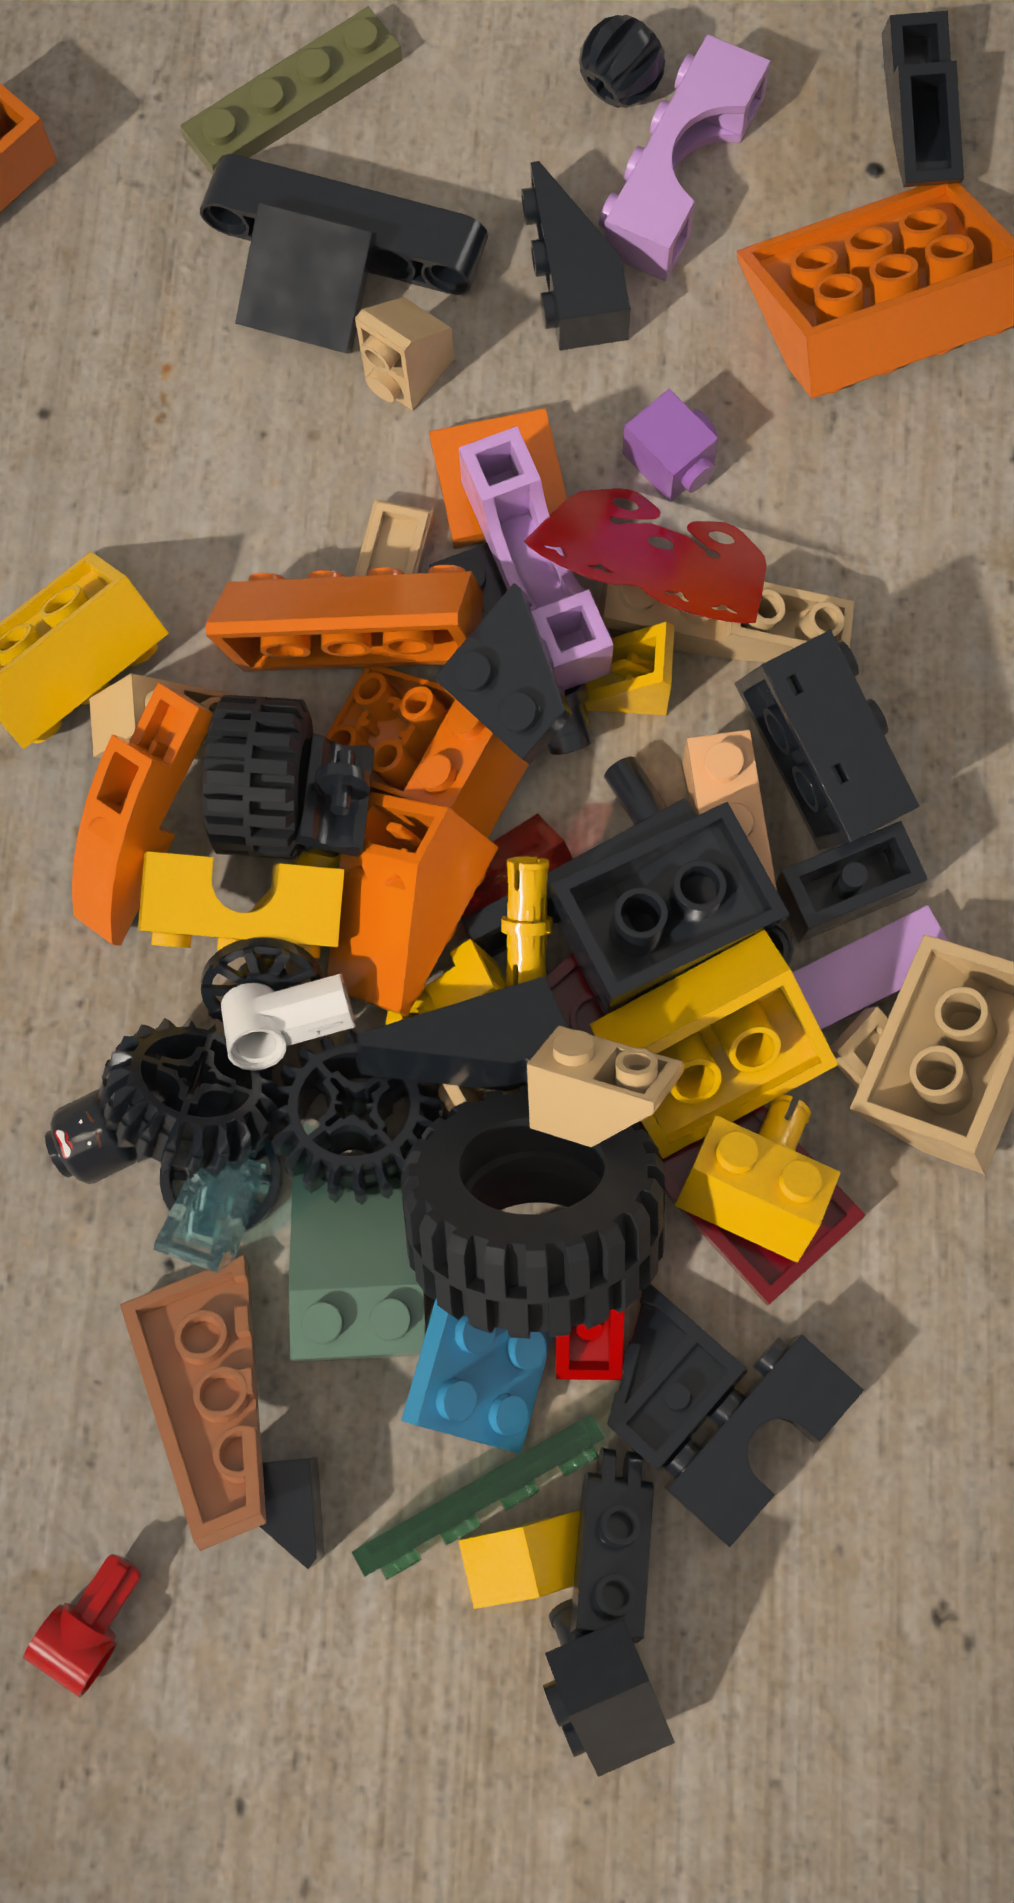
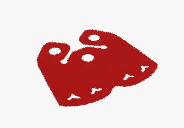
[524,488,767,624]

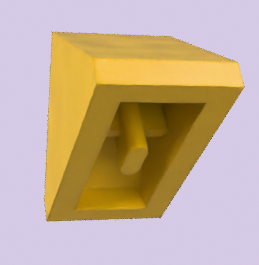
[585,622,675,716]
[458,1509,580,1609]

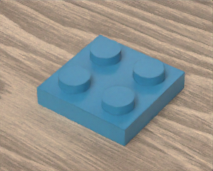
[401,1299,553,1454]

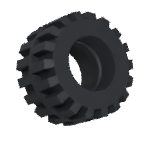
[203,695,314,859]

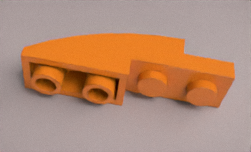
[72,683,213,946]

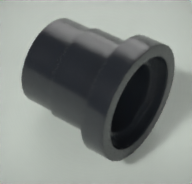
[547,683,594,755]

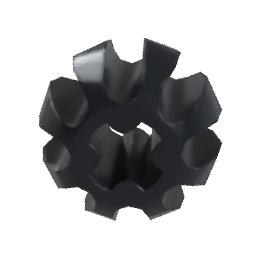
[579,15,665,108]

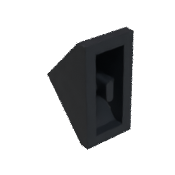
[259,1457,325,1569]

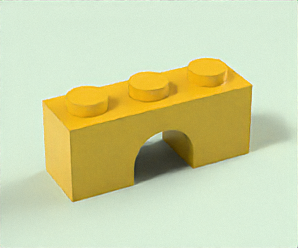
[138,851,344,959]

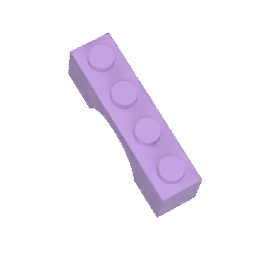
[599,34,770,281]
[459,426,614,691]

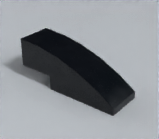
[882,11,964,187]

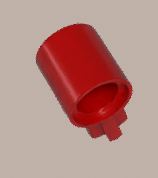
[23,1554,141,1698]

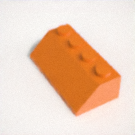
[206,565,483,672]

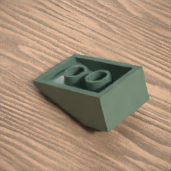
[288,1173,429,1362]

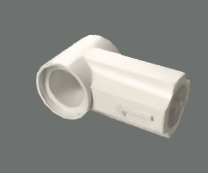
[221,974,356,1071]

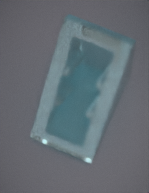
[154,1159,267,1273]

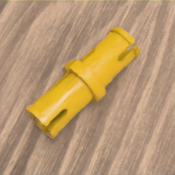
[501,856,553,988]

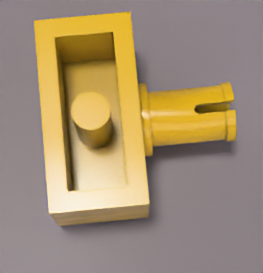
[674,1095,841,1263]

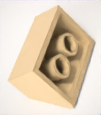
[850,934,1014,1175]

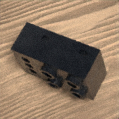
[734,629,920,850]

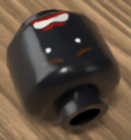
[45,1089,138,1184]

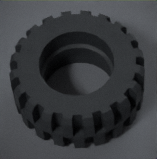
[401,1087,665,1339]

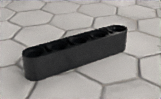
[200,154,489,295]

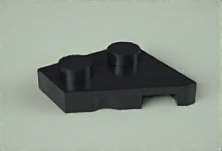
[433,583,572,764]
[607,1284,748,1473]

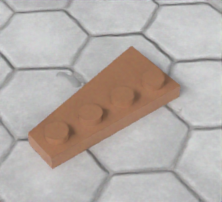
[120,1255,266,1551]

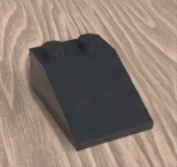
[548,802,790,1015]

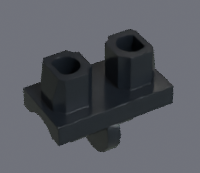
[295,733,374,858]

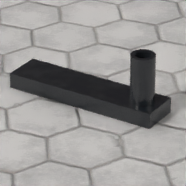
[462,756,696,957]

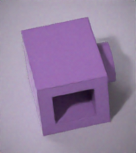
[622,388,719,502]

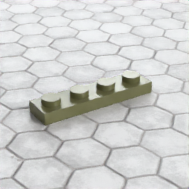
[180,6,402,175]

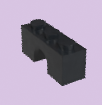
[664,1334,864,1547]

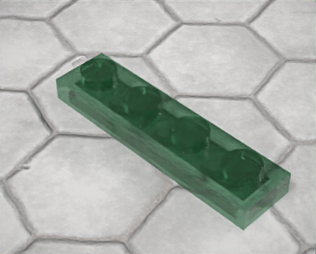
[352,1414,605,1580]

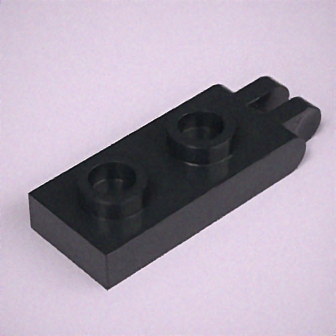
[570,1447,654,1643]

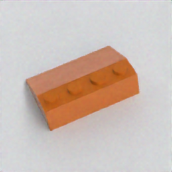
[737,183,1014,399]

